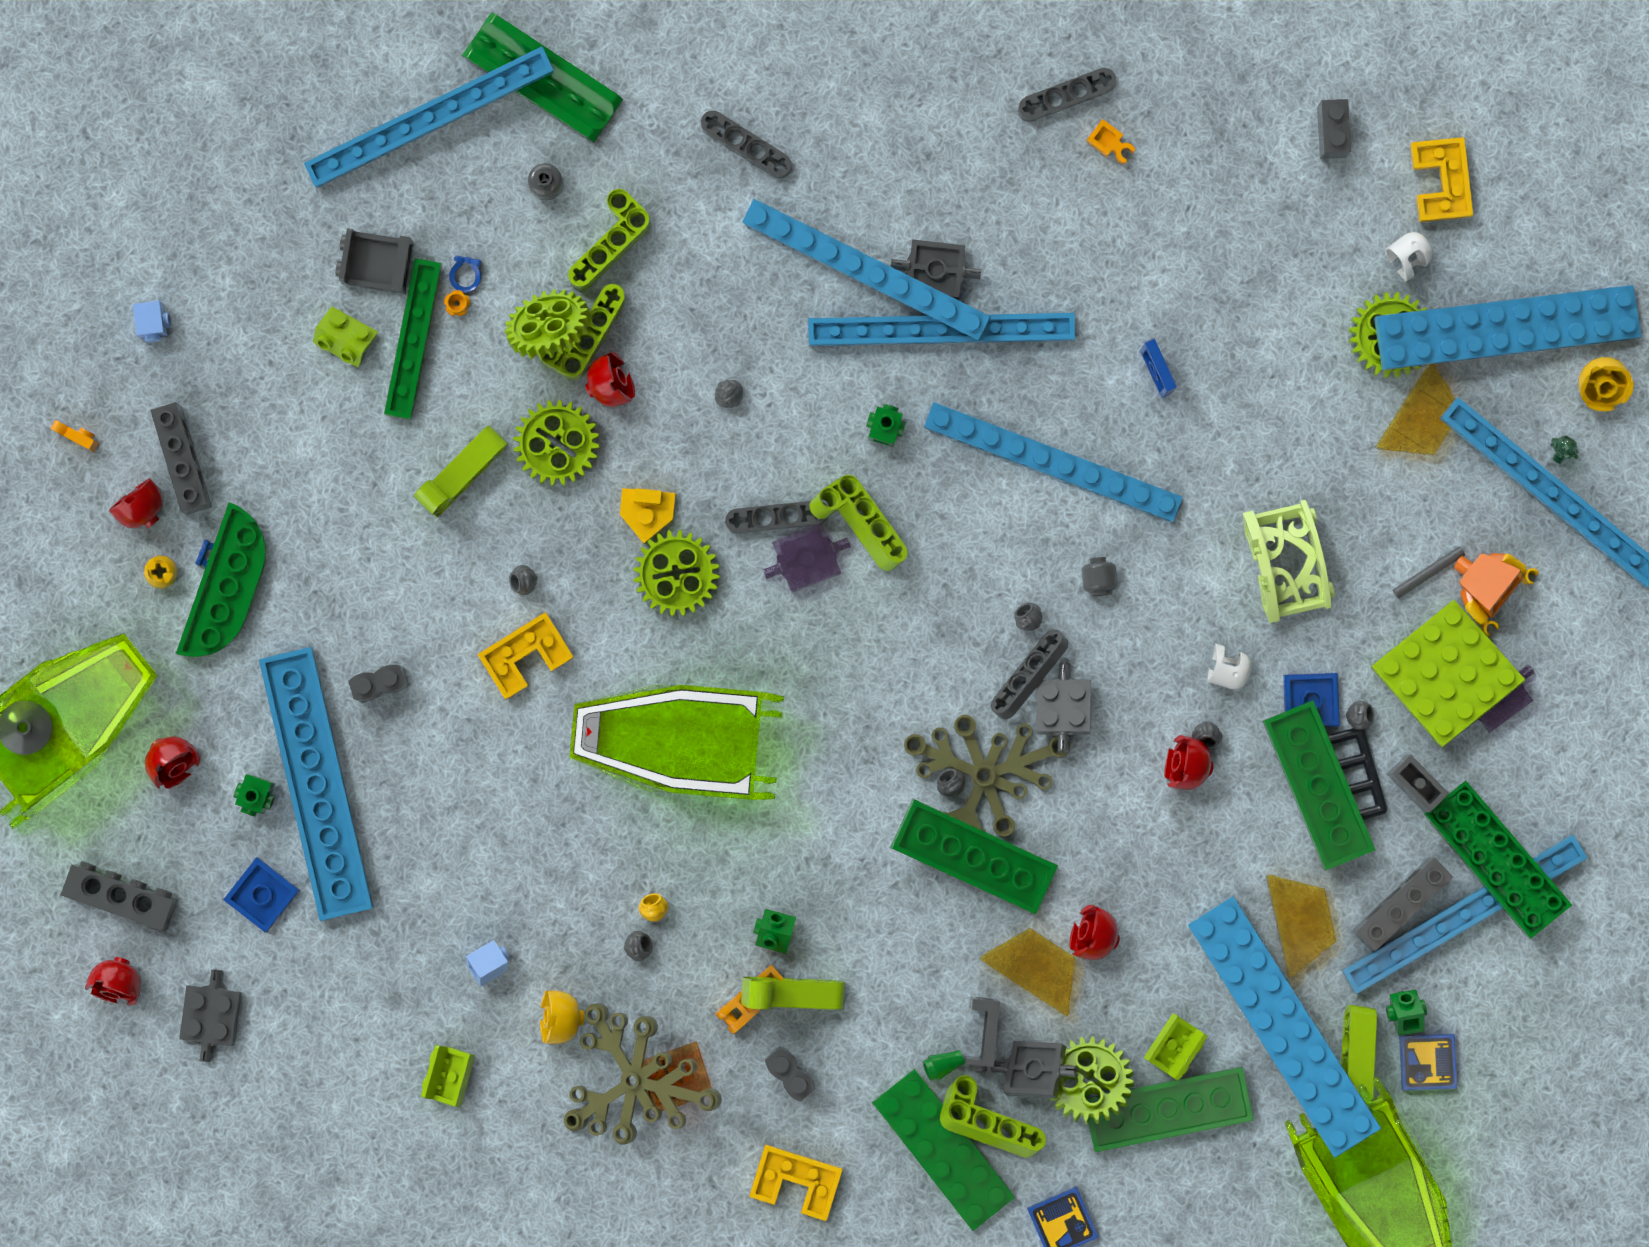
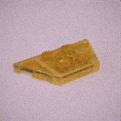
[1375,364,1455,456]
[1265,875,1337,977]
[979,928,1075,1016]

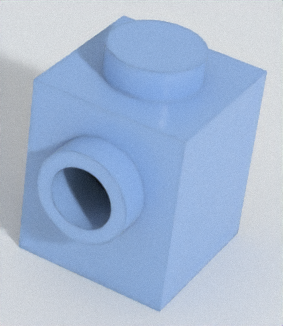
[133,300,171,343]
[466,940,510,987]

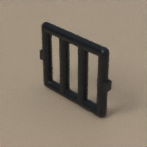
[1327,728,1387,820]

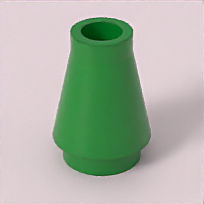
[923,1050,965,1081]

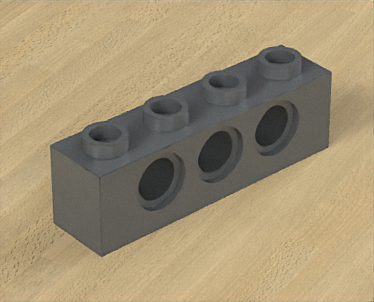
[150,402,212,515]
[1352,857,1453,951]
[60,861,178,931]

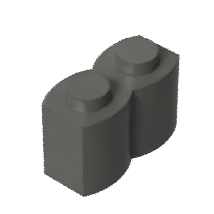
[348,665,409,702]
[765,1046,815,1102]

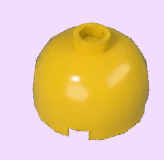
[1578,357,1634,411]
[540,990,585,1044]

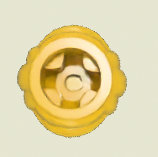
[638,893,669,922]

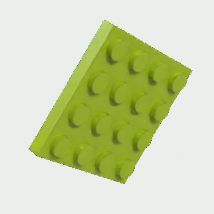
[1371,600,1525,749]

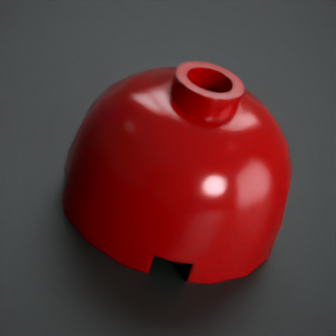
[585,352,635,407]
[109,478,164,529]
[1164,735,1214,790]
[144,736,201,789]
[1069,905,1120,960]
[84,957,141,1005]

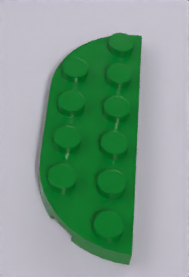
[176,502,266,657]

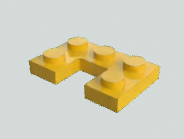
[1410,137,1473,223]
[477,612,574,700]
[749,1144,843,1221]

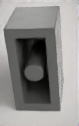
[1317,99,1351,159]
[1387,755,1449,813]

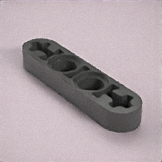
[1018,68,1116,122]
[701,111,791,179]
[725,501,828,534]
[991,630,1069,720]

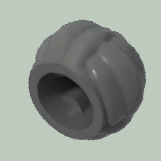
[715,380,743,408]
[509,565,538,595]
[1014,603,1043,631]
[1346,701,1374,730]
[1192,721,1223,750]
[937,769,965,797]
[624,931,653,961]

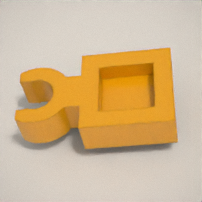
[1086,119,1136,165]
[50,420,100,453]

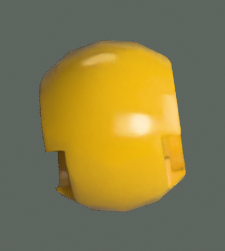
[144,555,178,589]

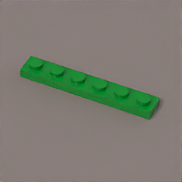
[384,258,442,420]

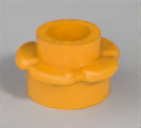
[444,290,470,316]

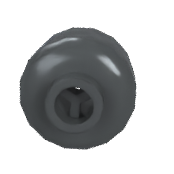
[528,163,563,201]
[1082,557,1118,596]

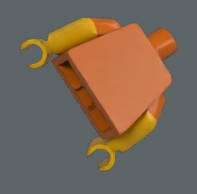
[1454,553,1539,637]

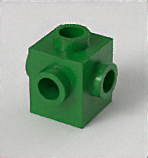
[866,404,906,447]
[233,774,276,817]
[753,909,796,954]
[1386,989,1427,1036]

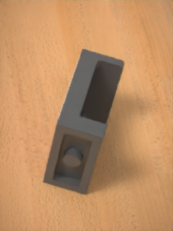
[335,228,413,294]
[964,996,1000,1071]

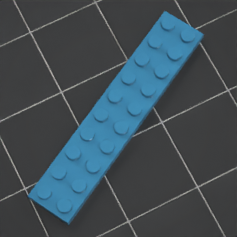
[1374,285,1641,370]
[259,647,374,921]
[1188,896,1382,1158]

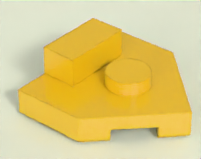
[620,488,676,544]

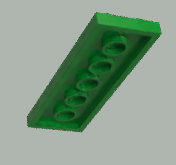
[1262,700,1375,871]
[890,798,1058,914]
[1086,1066,1254,1152]
[872,1069,1015,1231]

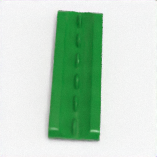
[462,12,623,143]
[1424,780,1572,939]

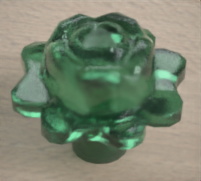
[1550,435,1579,464]

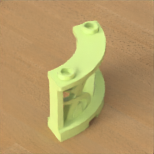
[1243,500,1335,623]

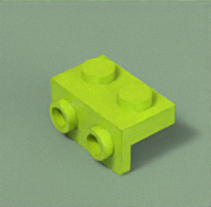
[313,306,378,367]
[1143,1013,1207,1081]
[421,1045,476,1107]

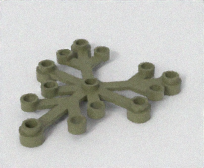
[904,715,1070,837]
[564,1003,722,1145]

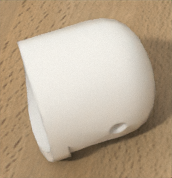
[1385,232,1433,282]
[1207,643,1252,690]

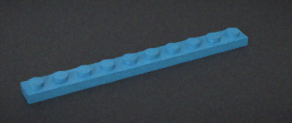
[304,47,555,188]
[742,199,991,341]
[808,313,1075,346]
[1439,397,1649,587]
[924,402,1183,523]
[1341,835,1587,994]

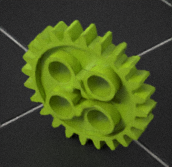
[504,289,591,360]
[1348,292,1427,379]
[513,399,600,486]
[633,530,720,617]
[1050,1036,1134,1124]

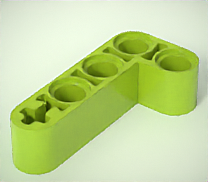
[568,189,650,291]
[541,284,626,380]
[413,425,509,518]
[809,475,908,571]
[741,977,846,1010]
[1341,1004,1377,1109]
[940,1075,1046,1158]

